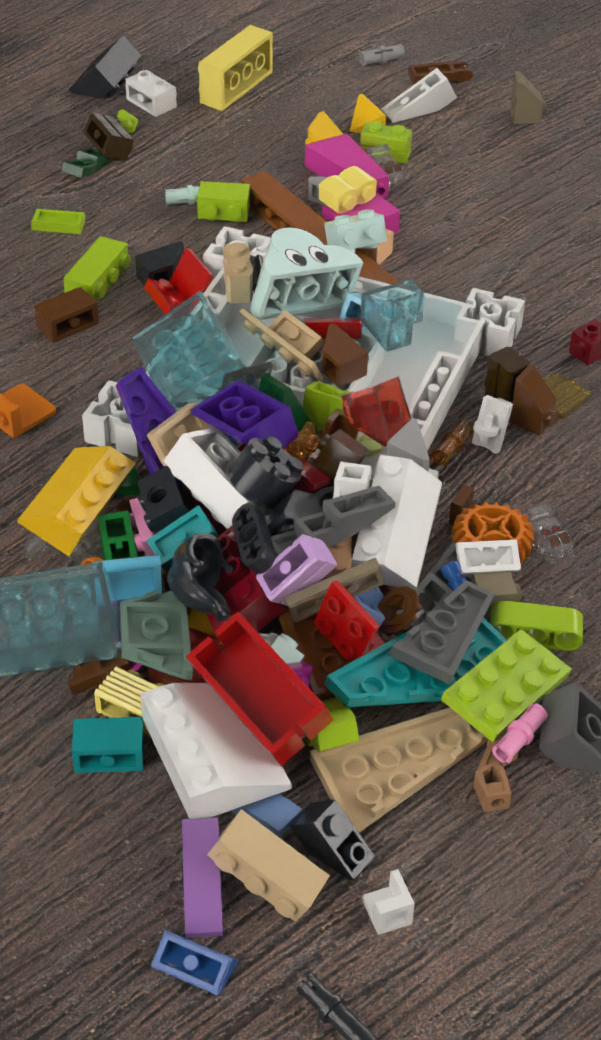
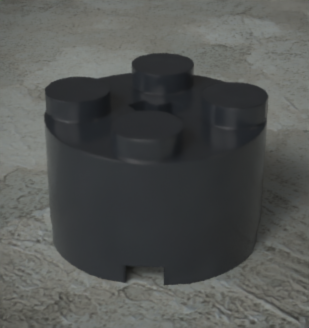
[228,435,304,509]

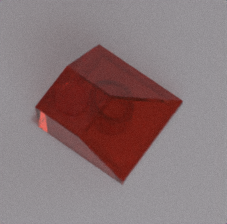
[341,376,412,447]

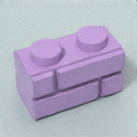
[256,534,337,606]

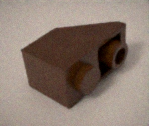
[322,323,369,388]

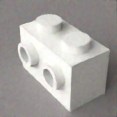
[125,70,177,117]

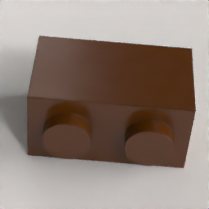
[34,287,99,343]

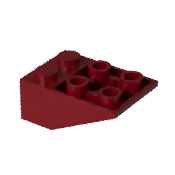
[206,525,287,635]

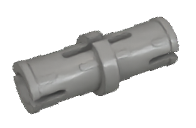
[359,44,405,66]

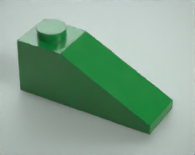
[97,511,138,560]

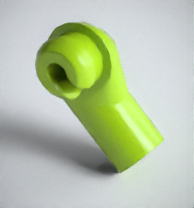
[117,109,138,134]

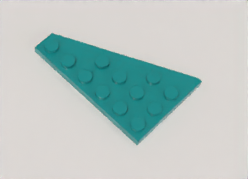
[324,618,507,707]

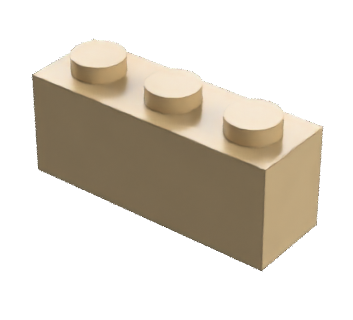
[207,809,330,922]

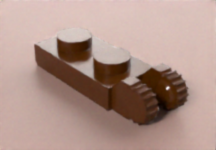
[408,61,473,85]

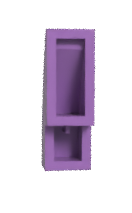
[182,818,223,938]

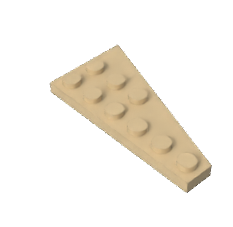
[310,708,488,832]

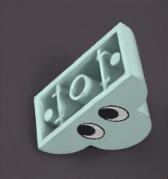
[250,228,364,320]

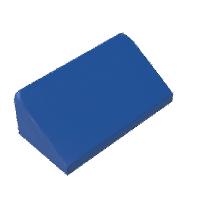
[151,930,238,996]

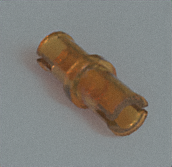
[432,420,474,466]

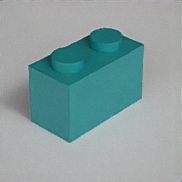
[72,717,144,773]

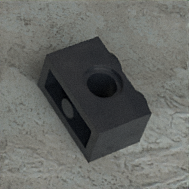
[137,466,192,532]

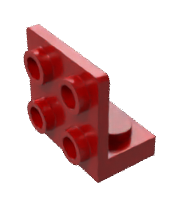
[144,248,214,319]
[314,580,385,663]

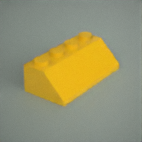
[17,446,135,556]

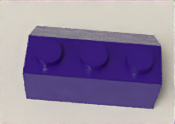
[190,380,299,449]

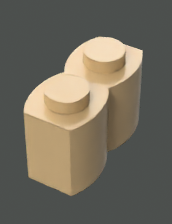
[223,243,253,304]

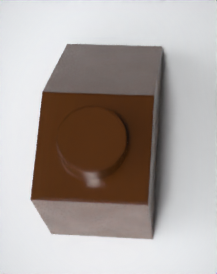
[510,364,557,435]

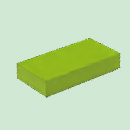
[31,209,86,234]

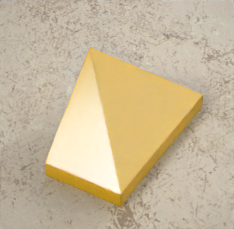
[350,94,386,133]

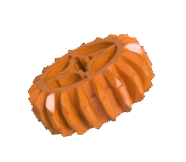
[451,501,534,566]

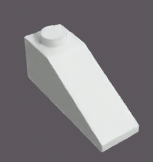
[381,68,457,123]

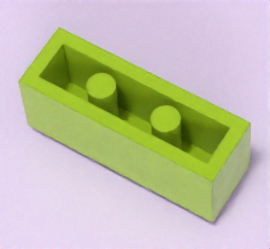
[63,236,131,302]

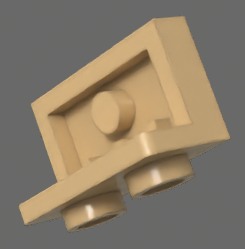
[147,402,211,466]

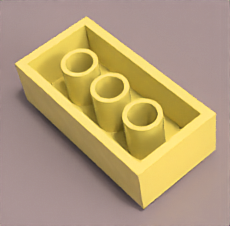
[198,25,273,111]

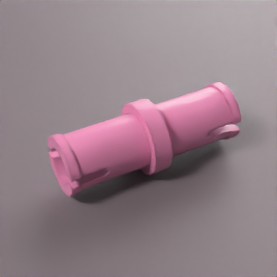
[492,703,548,763]

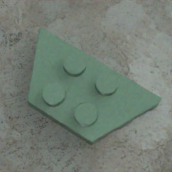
[119,590,193,680]

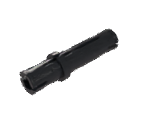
[296,973,379,1040]

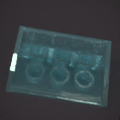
[131,291,255,409]
[0,562,122,676]

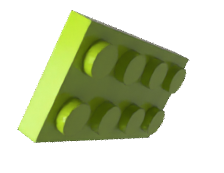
[441,629,572,742]

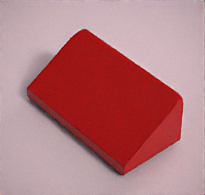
[304,318,362,339]

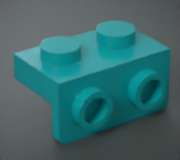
[146,505,219,573]

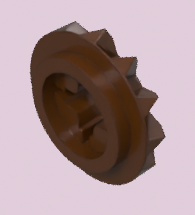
[378,586,422,636]

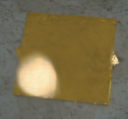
[544,372,591,419]

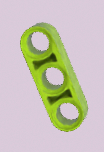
[490,601,583,651]

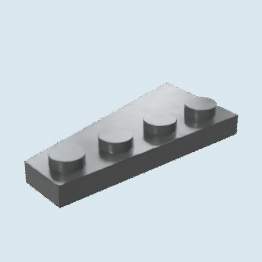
[389,580,495,684]

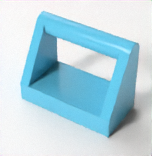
[94,555,162,606]

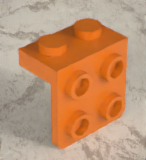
[0,384,56,439]

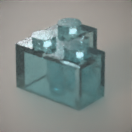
[360,279,425,352]

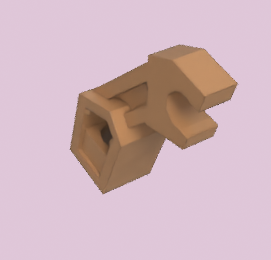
[473,732,519,812]

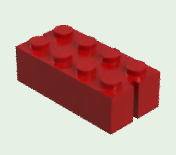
[185,611,334,766]

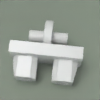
[472,395,513,454]

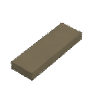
[284,557,385,622]

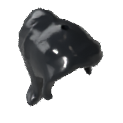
[167,533,235,622]

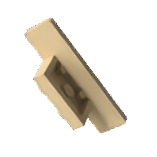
[239,308,325,381]

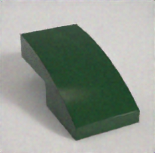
[62,148,110,178]

